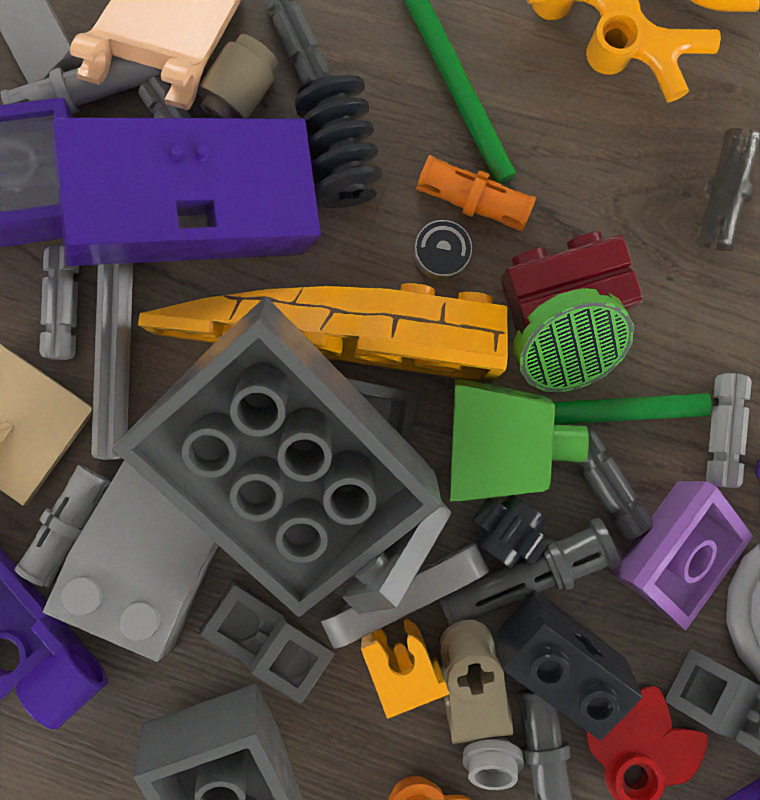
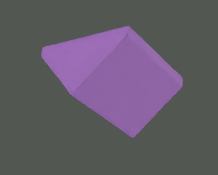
[610,481,754,631]

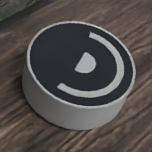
[413,220,472,281]

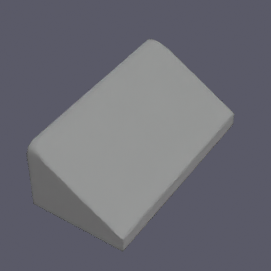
[0,0,82,83]

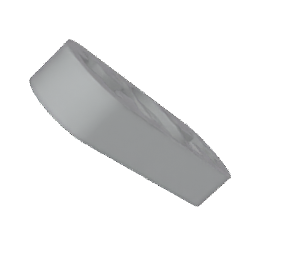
[320,543,489,649]

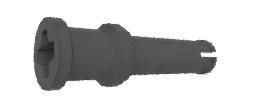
[439,518,622,626]

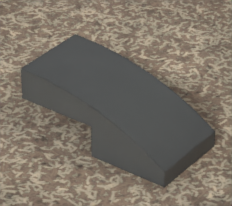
[199,579,335,704]

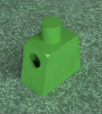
[450,378,589,501]

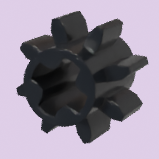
[472,495,550,569]

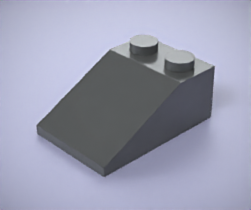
[133,683,303,800]

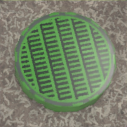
[513,288,634,392]

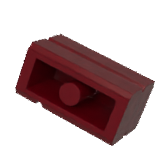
[501,231,643,334]

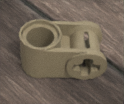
[440,620,513,745]

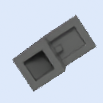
[665,649,760,755]

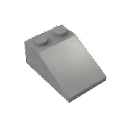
[42,460,219,662]

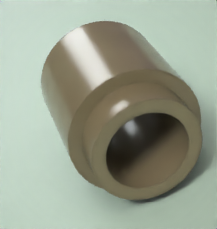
[197,34,278,119]

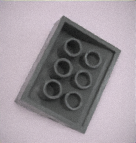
[113,296,442,617]

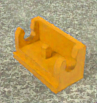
[361,618,449,719]

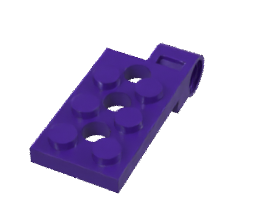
[0,547,108,729]

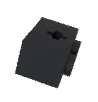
[496,589,643,741]

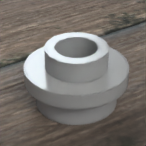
[463,736,524,790]

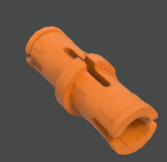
[416,155,536,233]

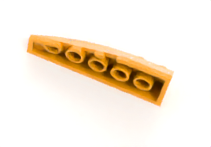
[138,283,508,383]

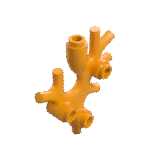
[527,0,760,103]

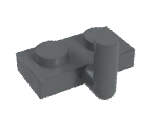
[342,501,452,614]

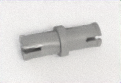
[14,464,111,588]

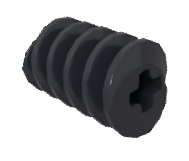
[295,75,383,208]

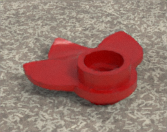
[586,685,708,800]

